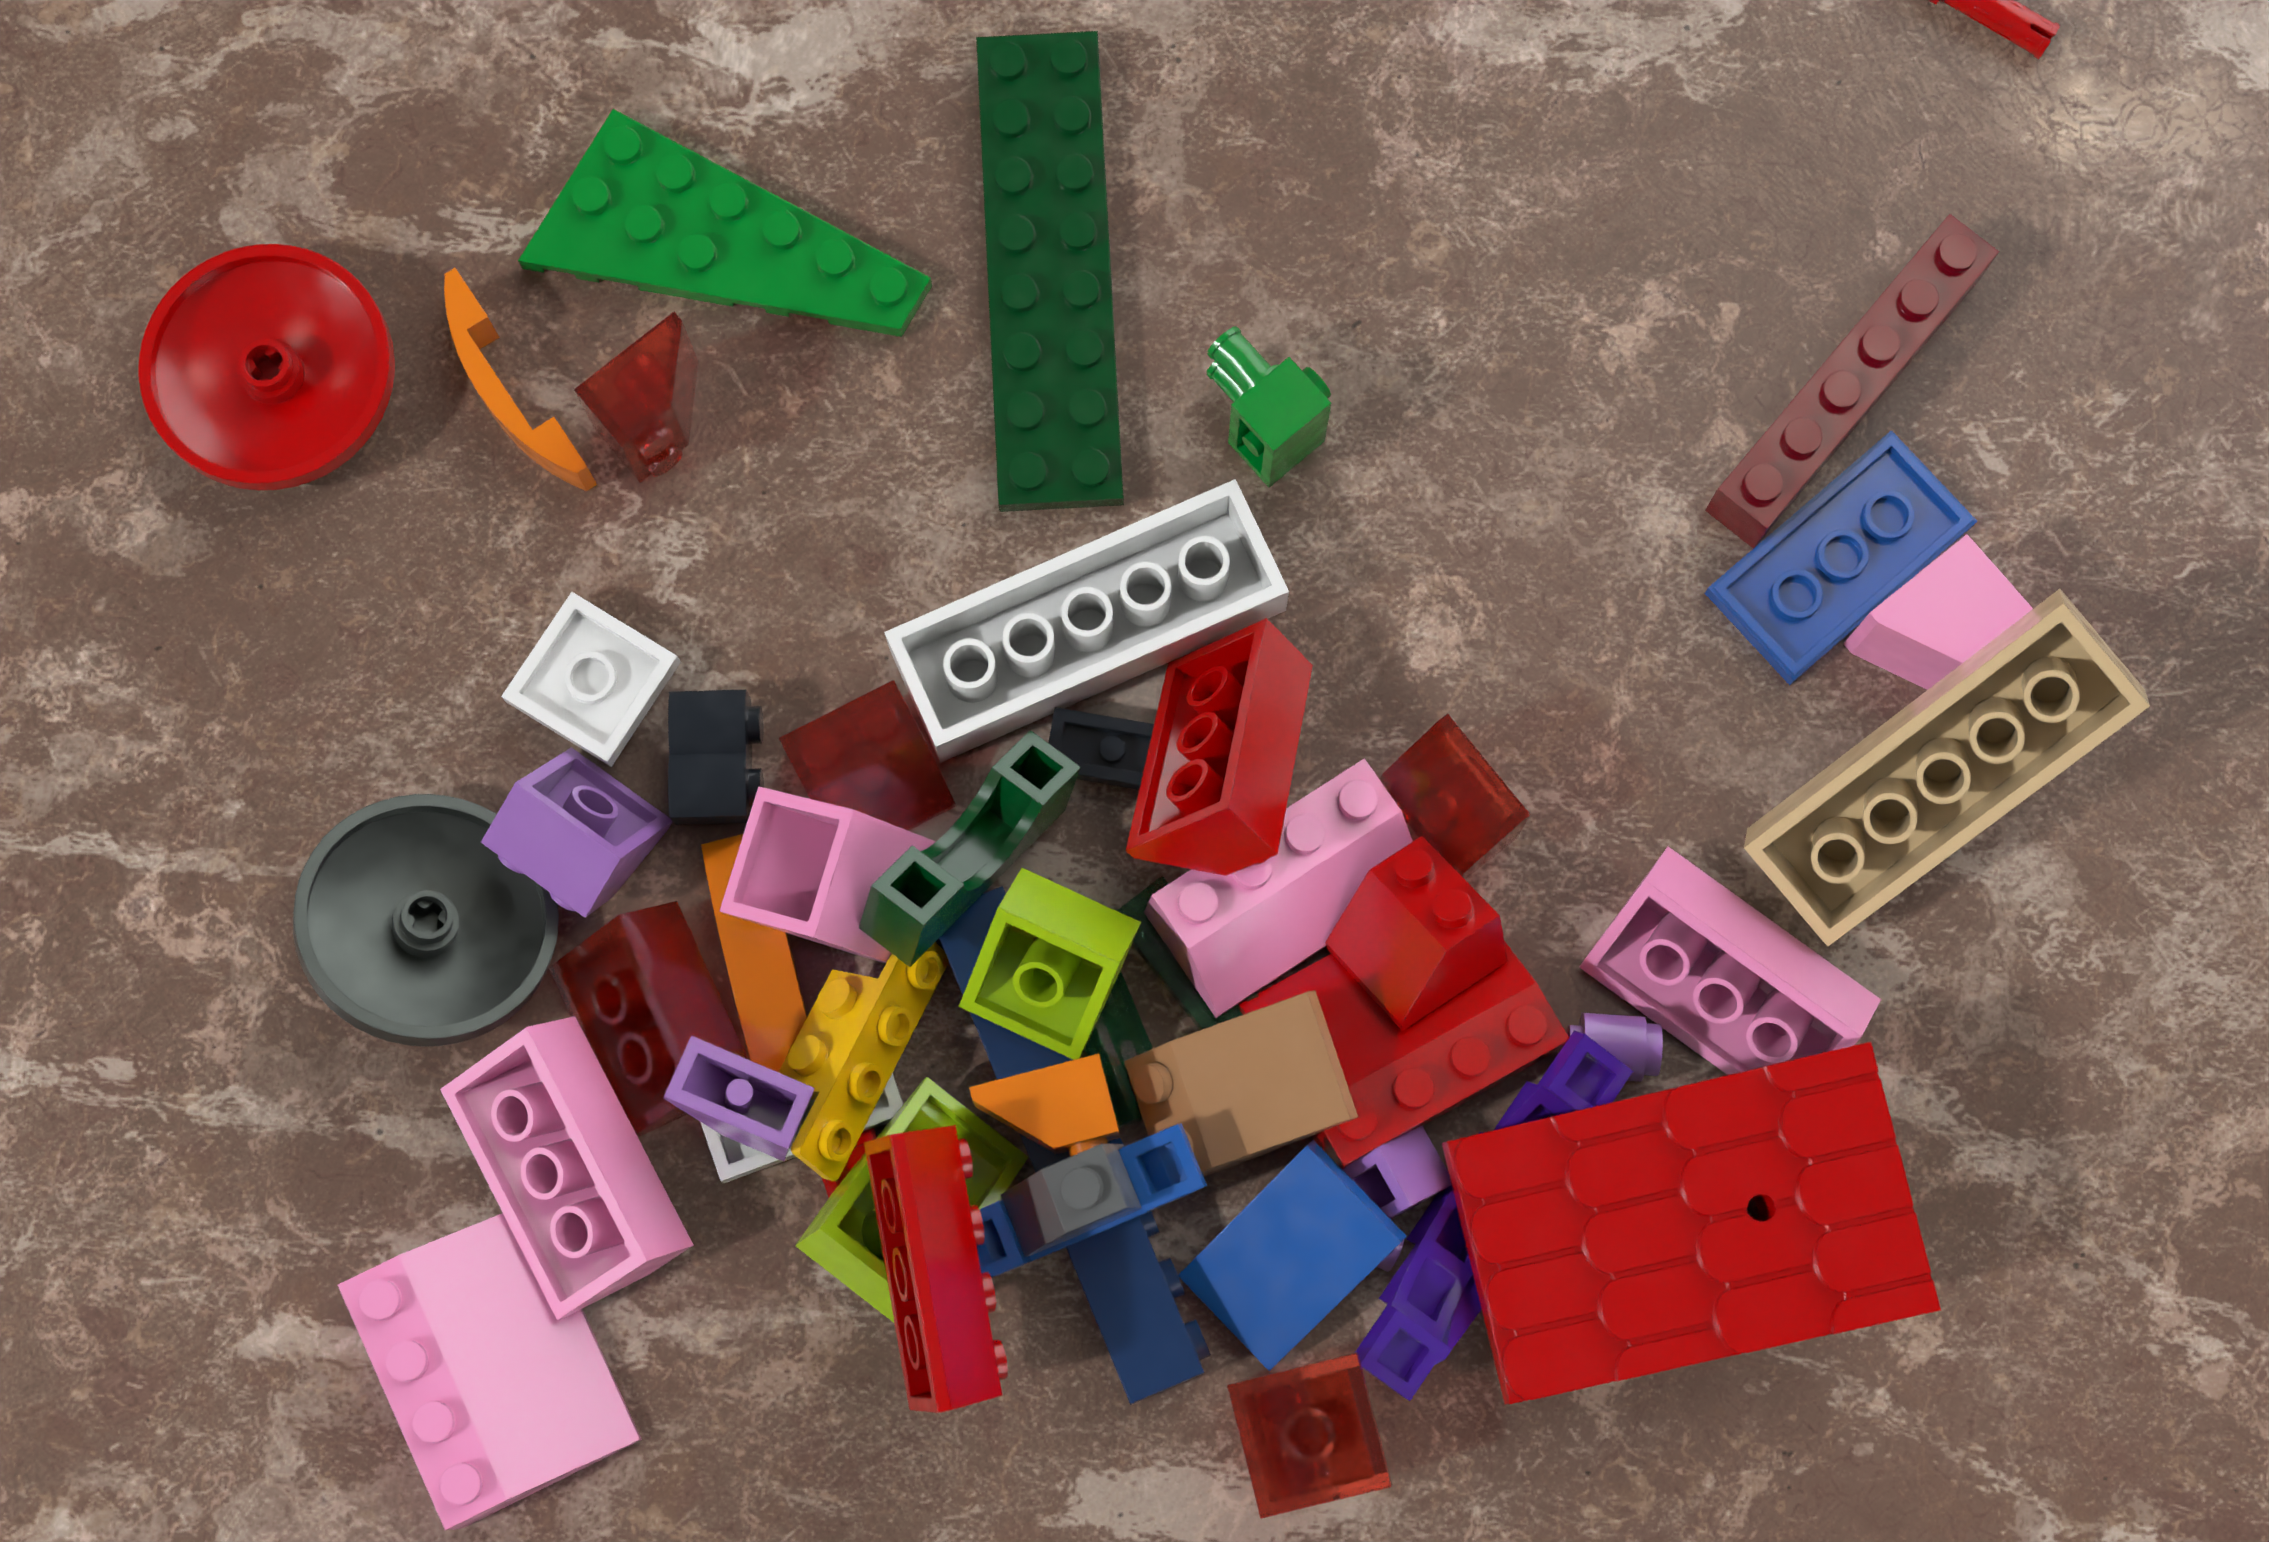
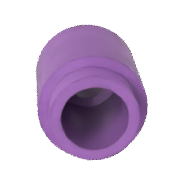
[1567,1013,1663,1082]

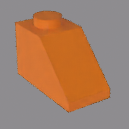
[969,1054,1120,1157]

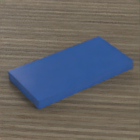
[1705,430,1977,685]

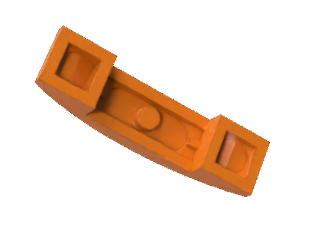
[444,268,597,491]
[701,834,809,1072]

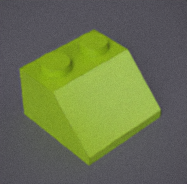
[959,868,1141,1060]

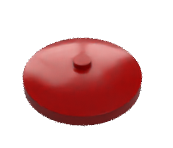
[138,244,395,491]

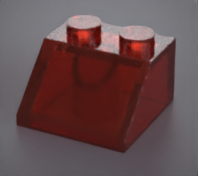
[574,311,699,483]
[779,680,956,831]
[1380,713,1531,879]
[1227,1352,1393,1519]

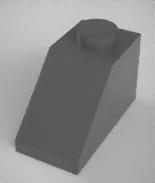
[1001,1144,1142,1257]

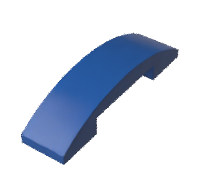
[977,1123,1207,1278]

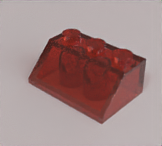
[549,901,747,1137]

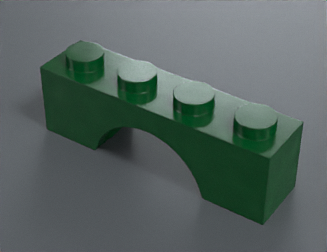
[859,730,1081,967]

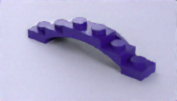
[1350,1031,1633,1401]

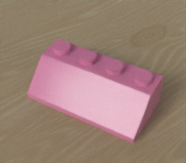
[1144,758,1413,1018]
[1579,847,1881,1075]
[440,1016,693,1320]

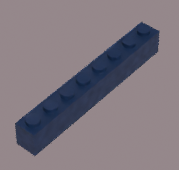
[939,886,1211,1405]

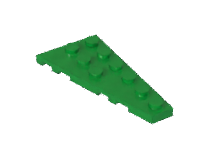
[518,109,932,337]

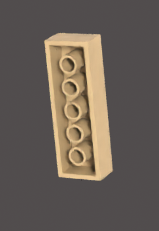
[1744,589,2150,947]

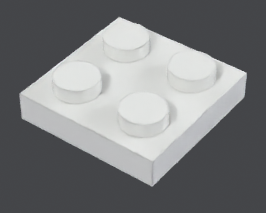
[501,592,681,767]

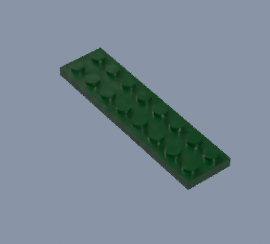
[976,31,1124,512]

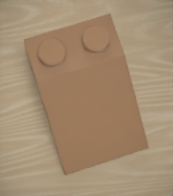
[1124,990,1358,1177]

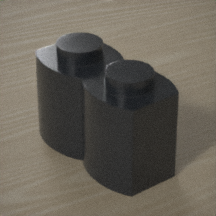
[668,689,764,825]

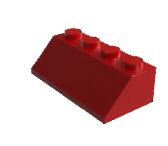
[1126,618,1313,876]
[864,1125,1008,1413]

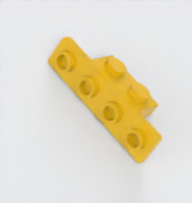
[778,942,949,1181]

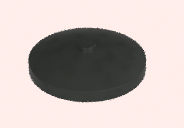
[293,794,559,1047]

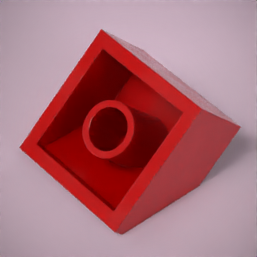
[1326,836,1508,1031]

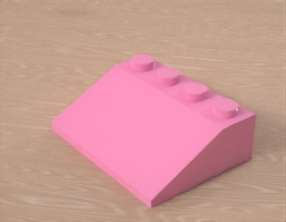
[338,1213,642,1530]

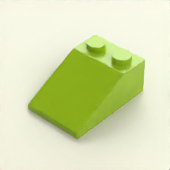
[795,1077,1029,1323]

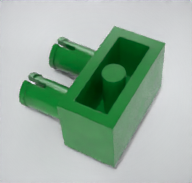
[1206,326,1331,488]

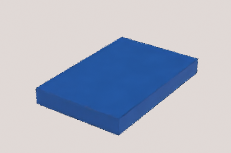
[1178,1140,1407,1371]

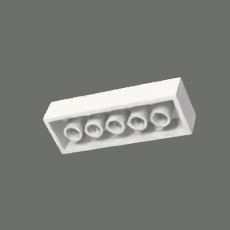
[884,479,1289,763]

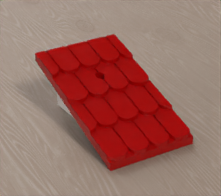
[1442,1042,1941,1404]

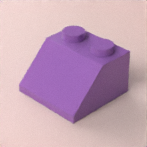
[481,747,673,918]

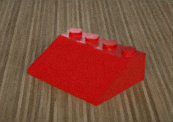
[1238,941,1569,1169]

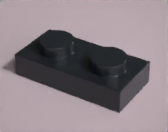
[1048,707,1154,790]

